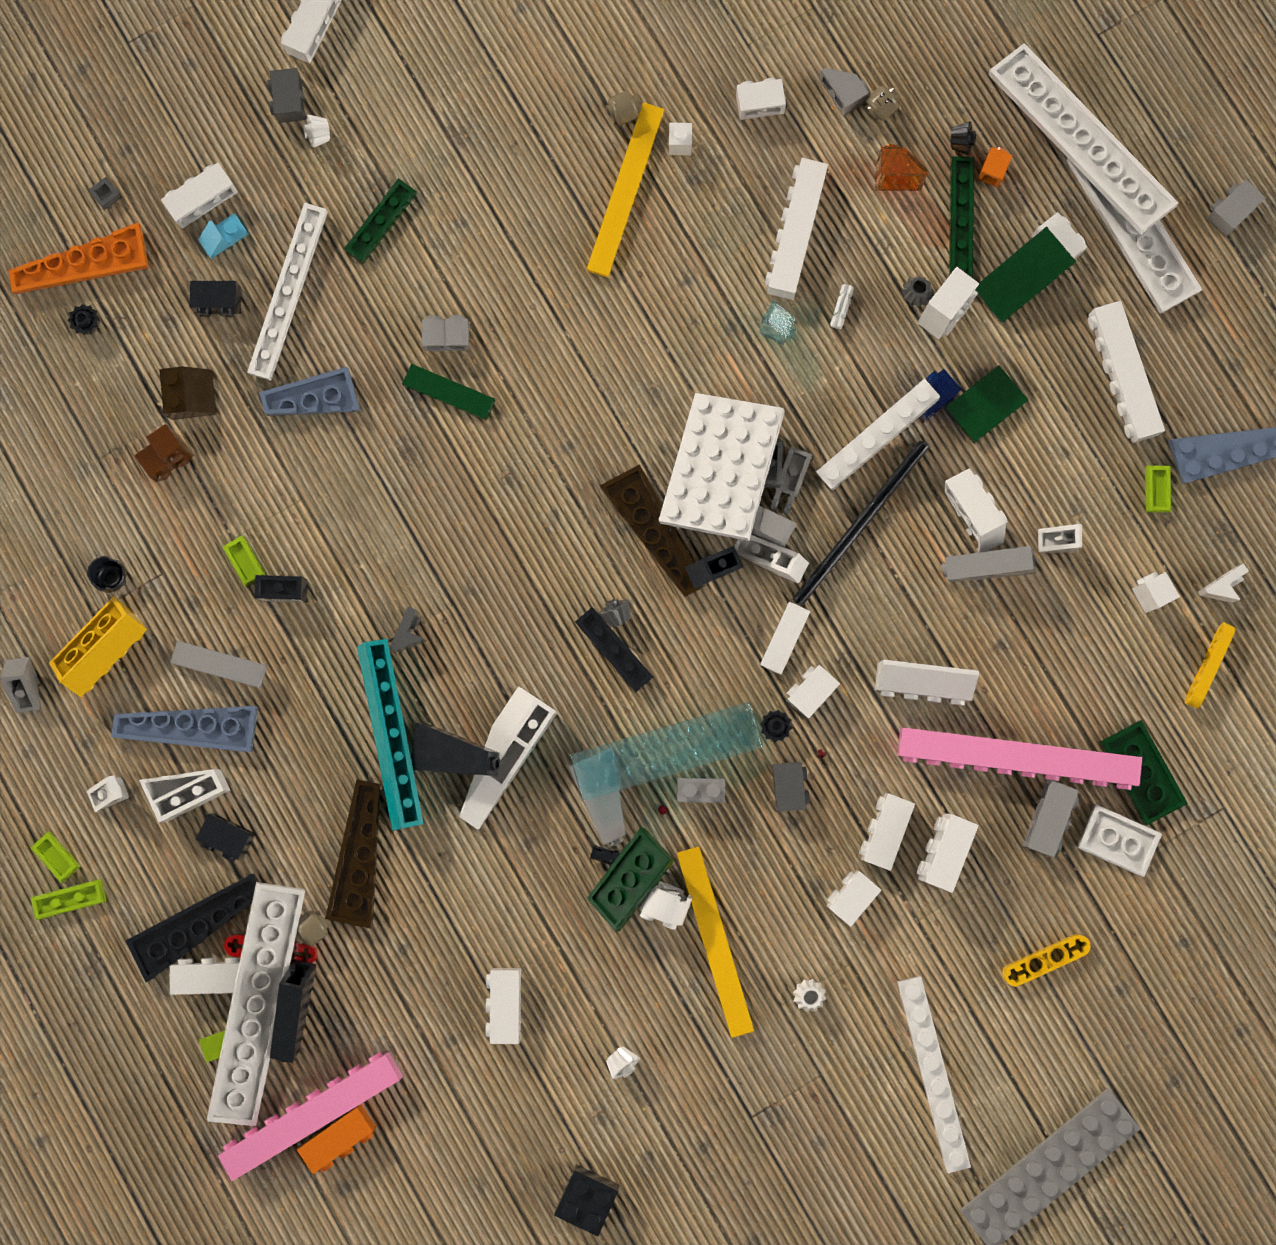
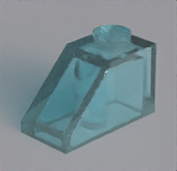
[759,300,797,346]

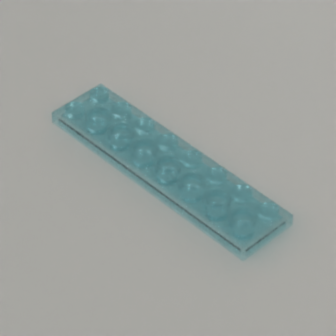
[569,702,763,801]

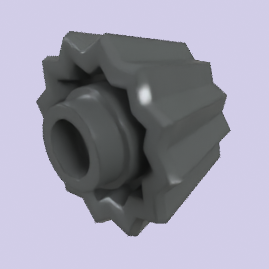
[901,276,934,308]
[598,598,631,627]

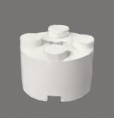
[638,881,693,930]

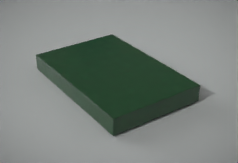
[945,365,1028,444]

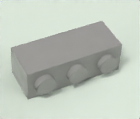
[1022,780,1079,858]

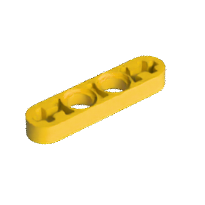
[1185,622,1236,709]
[1002,934,1091,987]

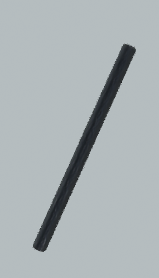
[793,440,929,606]

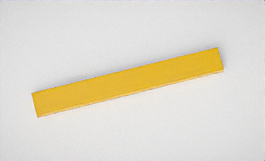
[587,102,665,278]
[677,846,754,1038]

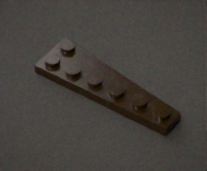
[599,464,705,597]
[325,779,381,929]

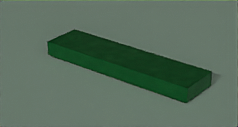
[344,178,417,264]
[402,364,496,421]

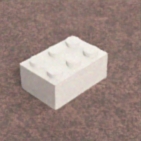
[917,267,979,339]
[917,814,979,893]

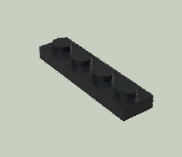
[575,607,654,692]

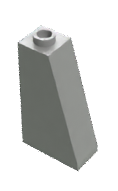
[751,505,797,547]
[942,546,1037,582]
[569,747,626,847]

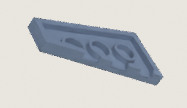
[259,367,361,416]

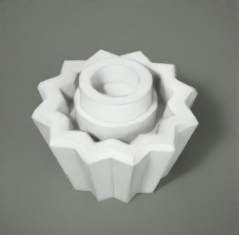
[304,115,330,147]
[793,979,826,1013]
[606,1047,640,1080]

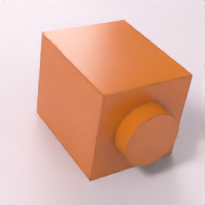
[977,147,1013,188]

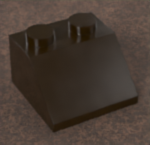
[159,366,217,420]

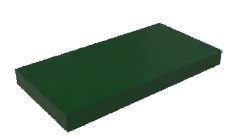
[975,226,1076,323]
[1098,720,1188,826]
[587,828,675,932]

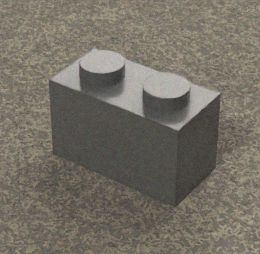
[267,68,306,123]
[772,762,810,812]

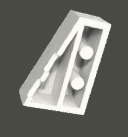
[945,468,1007,553]
[139,769,231,823]

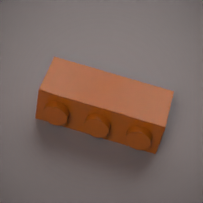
[297,1104,377,1174]

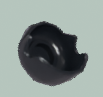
[87,556,127,593]

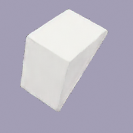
[1038,524,1082,553]

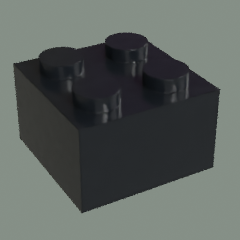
[554,1164,619,1237]

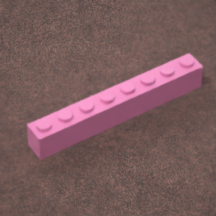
[218,1051,403,1181]

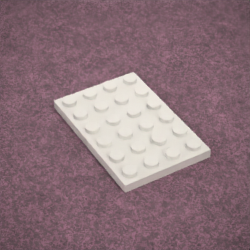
[659,393,785,541]

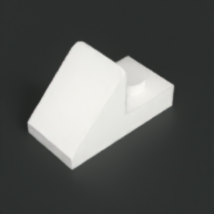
[1198,564,1249,603]
[87,775,129,812]

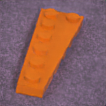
[8,223,149,295]

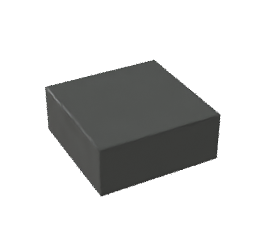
[88,177,122,210]

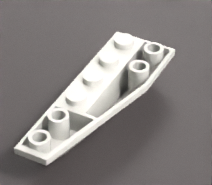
[459,686,558,830]

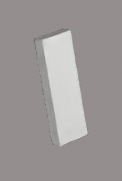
[760,602,810,675]

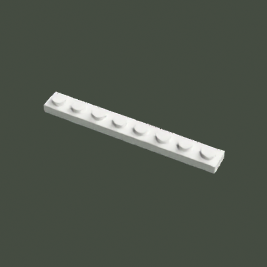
[247,203,328,381]
[897,976,971,1173]

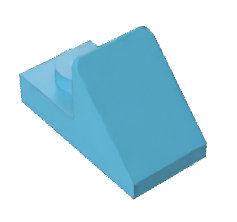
[198,213,249,259]

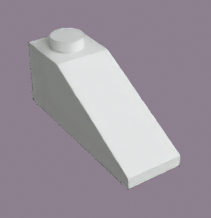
[734,535,809,584]

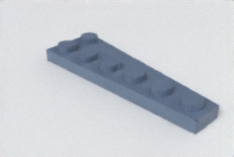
[1168,427,1276,485]
[111,706,258,752]

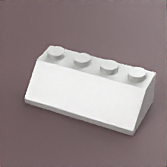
[875,660,979,706]

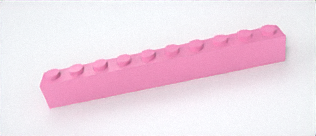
[897,728,1142,790]

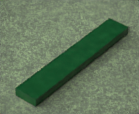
[949,156,974,278]

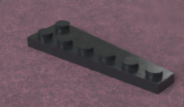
[125,873,259,983]

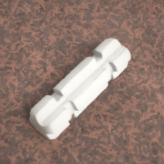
[830,284,854,329]

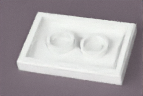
[1076,804,1162,877]

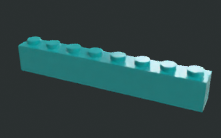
[357,639,423,831]

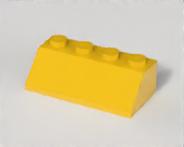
[49,596,147,697]

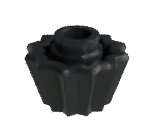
[950,121,976,155]
[67,304,100,335]
[760,709,793,743]

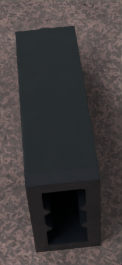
[412,723,501,776]
[269,959,317,1063]

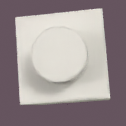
[669,123,692,156]

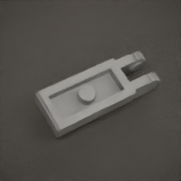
[770,447,812,515]

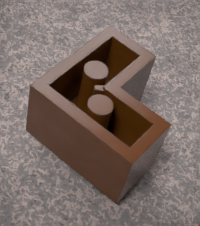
[134,424,194,482]

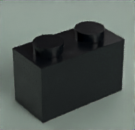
[189,281,242,317]
[685,546,743,589]
[196,813,256,862]

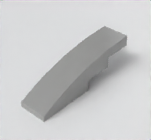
[170,641,267,688]

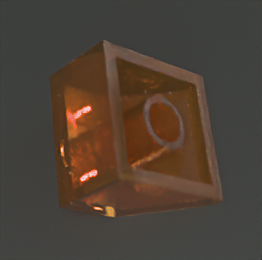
[875,144,928,191]

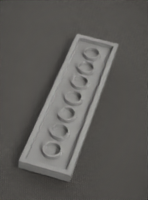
[959,1088,1141,1245]

